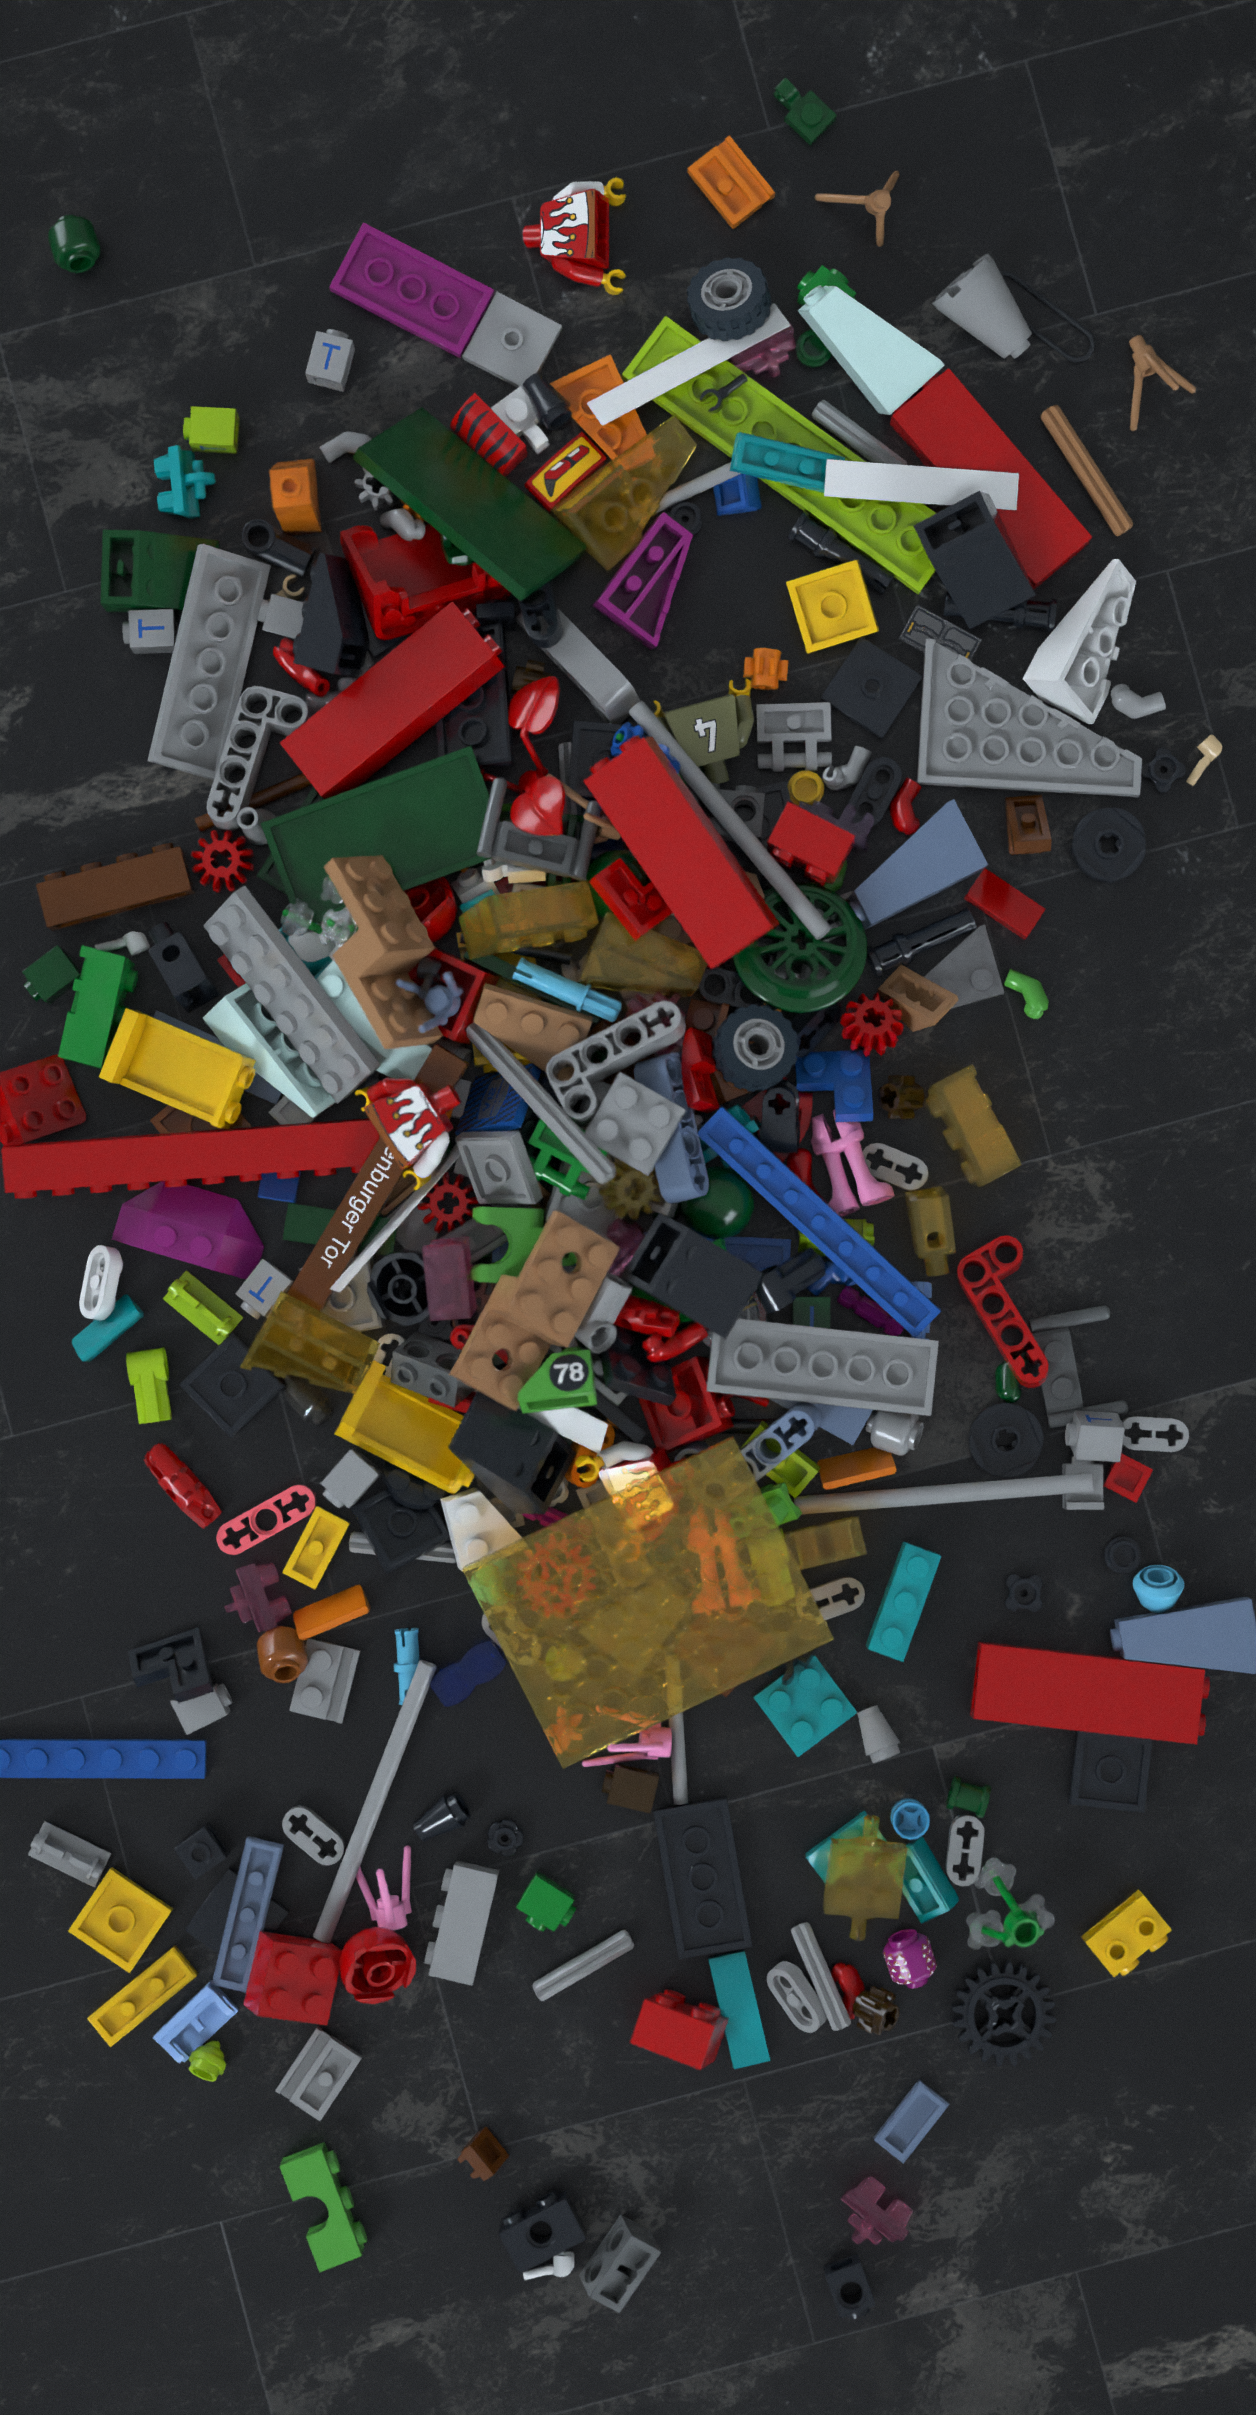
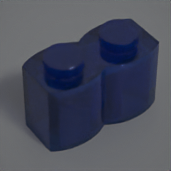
[430,1638,507,1707]

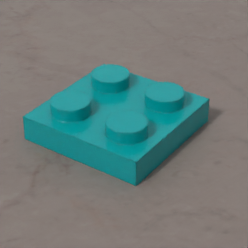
[753,1655,857,1757]

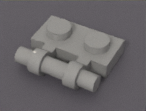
[756,702,832,772]

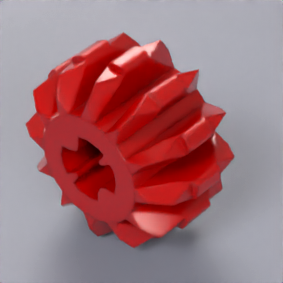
[191,830,254,893]
[840,992,904,1057]
[417,1172,479,1233]

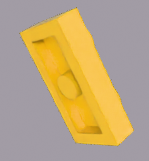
[282,1506,350,1590]

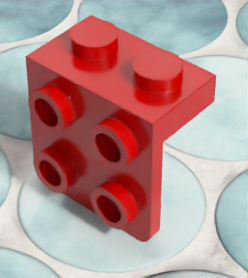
[0,1054,86,1145]

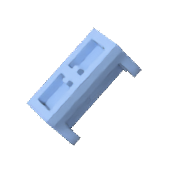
[153,1979,239,2063]

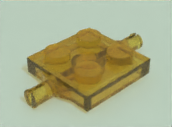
[823,1815,907,1940]

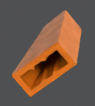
[269,458,322,536]

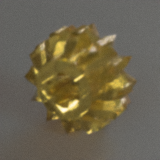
[598,1161,661,1220]

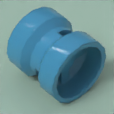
[890,1798,930,1840]

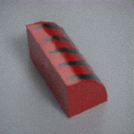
[450,393,528,477]

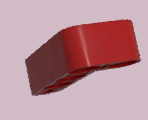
[957,1236,1049,1388]

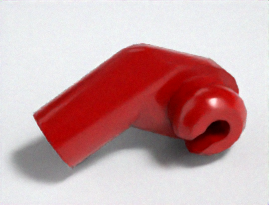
[889,778,922,835]
[831,1962,865,2019]

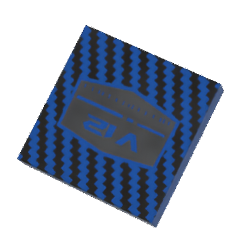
[455,1063,541,1136]

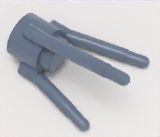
[396,972,463,1033]

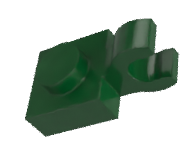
[773,78,837,146]

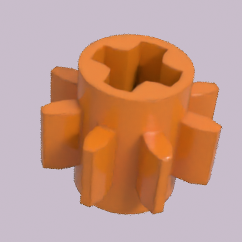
[743,648,788,690]

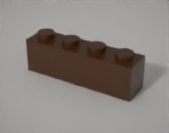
[36,843,195,931]

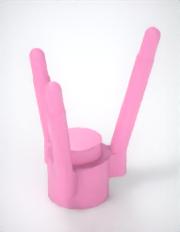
[582,1704,672,1767]
[345,1845,412,1931]

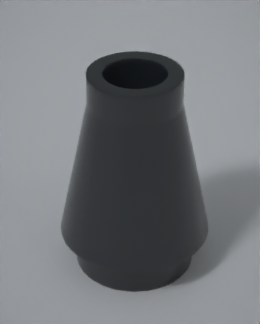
[523,373,572,430]
[413,1792,471,1842]

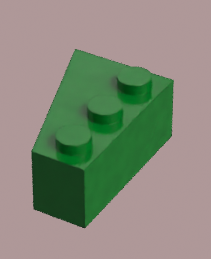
[58,945,138,1069]

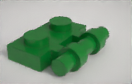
[528,1119,609,1201]

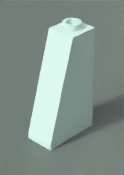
[798,285,945,415]

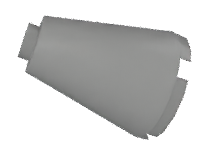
[932,253,1032,359]

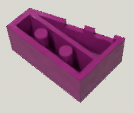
[592,512,693,651]

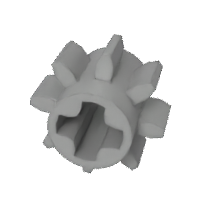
[355,468,393,511]

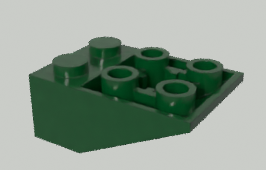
[100,529,219,614]

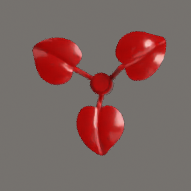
[481,676,565,836]

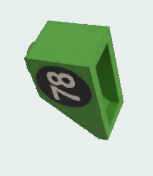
[518,1347,597,1413]

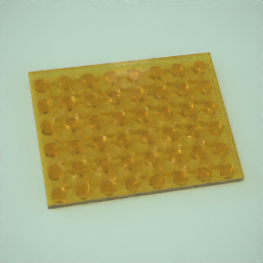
[462,1436,833,1769]

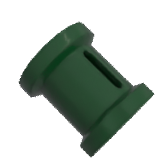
[946,1776,991,1818]

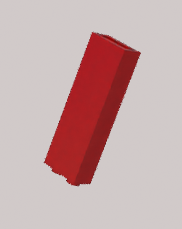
[890,368,1092,590]
[280,601,505,800]
[584,735,780,969]
[970,1641,1210,1744]

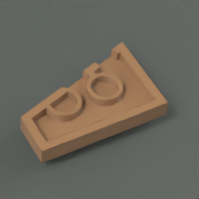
[473,983,592,1081]

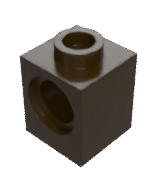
[602,1763,659,1814]

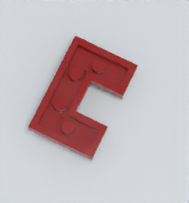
[589,858,673,941]

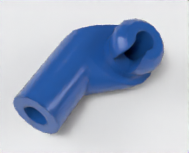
[806,1260,856,1297]

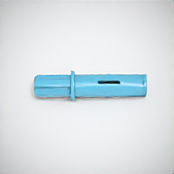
[512,957,622,1022]

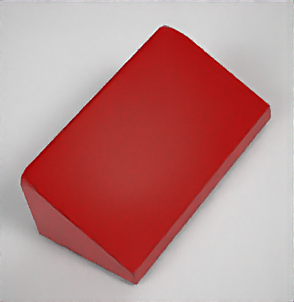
[964,868,1046,940]

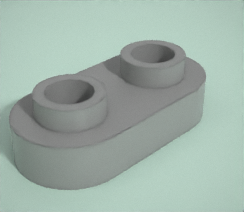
[767,1961,827,2033]

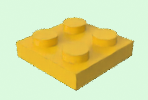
[786,560,879,654]
[68,1867,173,1973]

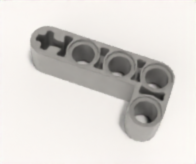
[515,594,640,725]
[206,686,311,832]
[546,1001,686,1127]

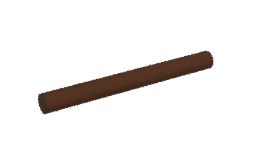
[194,773,312,832]

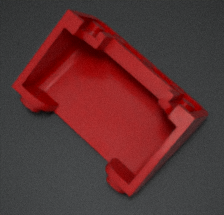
[340,524,511,640]

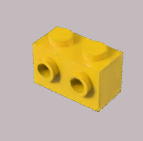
[1081,1889,1172,1977]

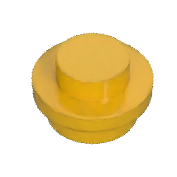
[787,770,824,808]

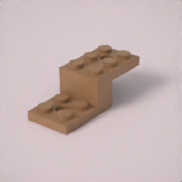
[324,855,443,1049]
[449,1211,620,1411]

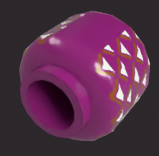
[883,1929,937,1989]

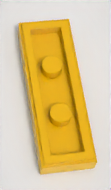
[87,1945,199,2048]

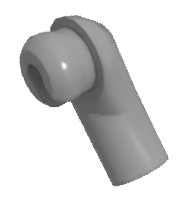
[822,746,872,791]

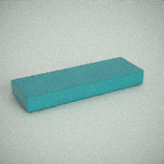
[730,432,845,493]
[708,1949,770,2069]

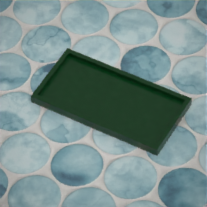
[353,407,587,601]
[260,746,492,929]

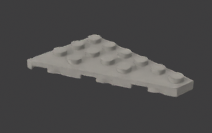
[917,639,1142,797]

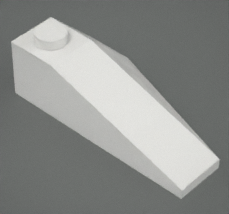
[1023,559,1136,724]

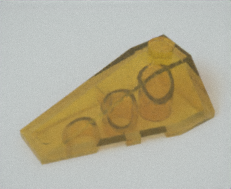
[551,416,697,570]

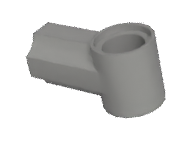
[574,1272,633,1353]

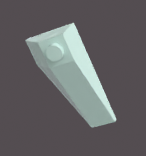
[316,961,433,1081]
[203,983,336,1118]

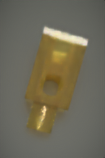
[905,1186,956,1276]

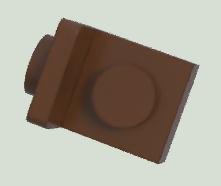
[683,999,735,1039]

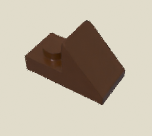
[1005,795,1052,855]

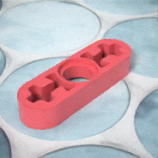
[216,1485,317,1555]

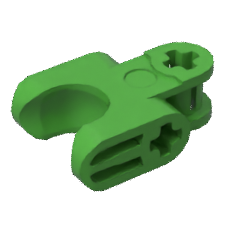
[470,1206,577,1283]

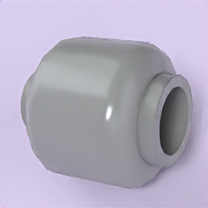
[866,1410,924,1456]

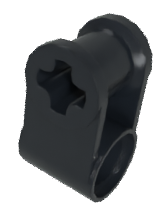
[760,1079,800,1154]

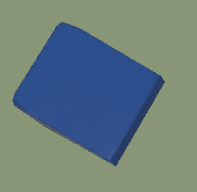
[713,473,762,516]
[258,1171,301,1203]

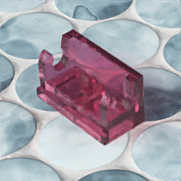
[422,1236,476,1321]

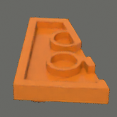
[550,354,657,473]

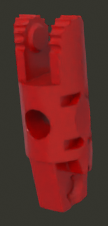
[613,1295,680,1338]
[144,1443,222,1529]

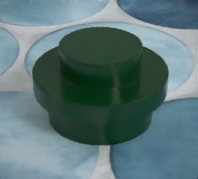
[795,330,832,367]

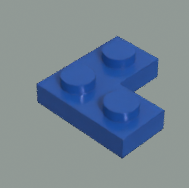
[795,1050,873,1122]

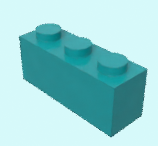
[865,1541,941,1662]

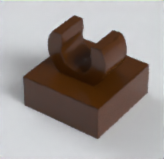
[458,2127,510,2181]

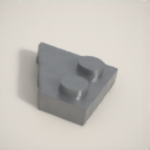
[924,925,1004,1009]

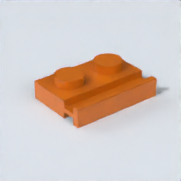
[687,135,775,229]

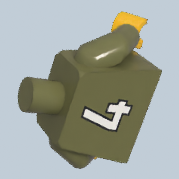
[653,679,754,784]

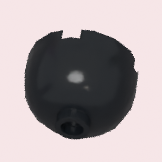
[367,1249,444,1326]

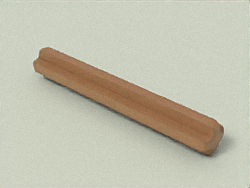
[1041,405,1133,536]

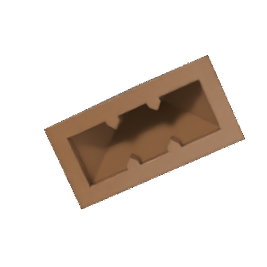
[878,965,959,1032]

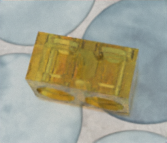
[783,1515,867,1571]

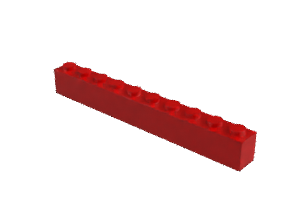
[1,1118,379,1199]

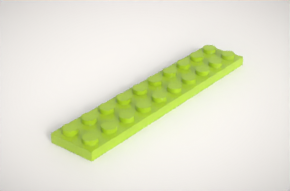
[622,316,936,595]

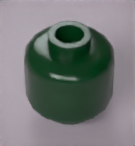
[48,215,100,273]

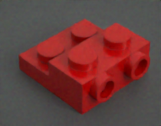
[638,1356,735,1454]

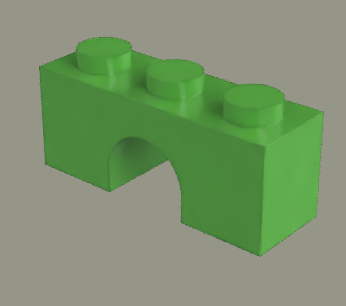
[280,2142,367,2272]

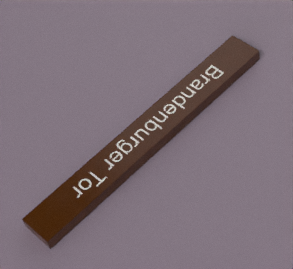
[285,1044,470,1318]

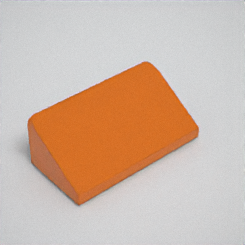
[817,1447,897,1490]
[293,1585,371,1641]

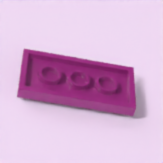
[329,222,495,358]

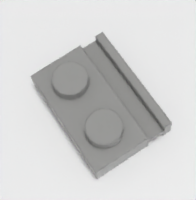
[289,1638,361,1724]
[275,2026,363,2121]

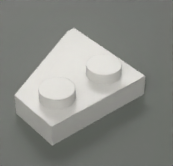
[440,1487,529,1571]

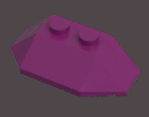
[112,1181,265,1280]

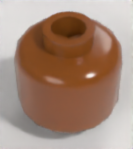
[256,1626,308,1683]

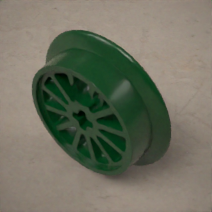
[733,882,867,1013]

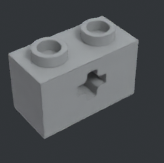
[320,1448,382,1508]

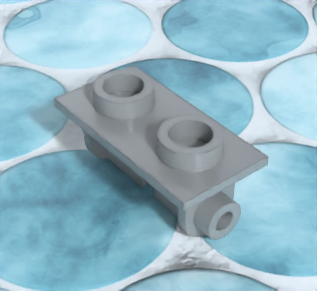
[28,1821,112,1887]

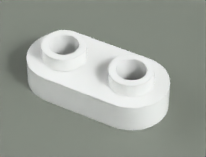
[79,1245,123,1321]

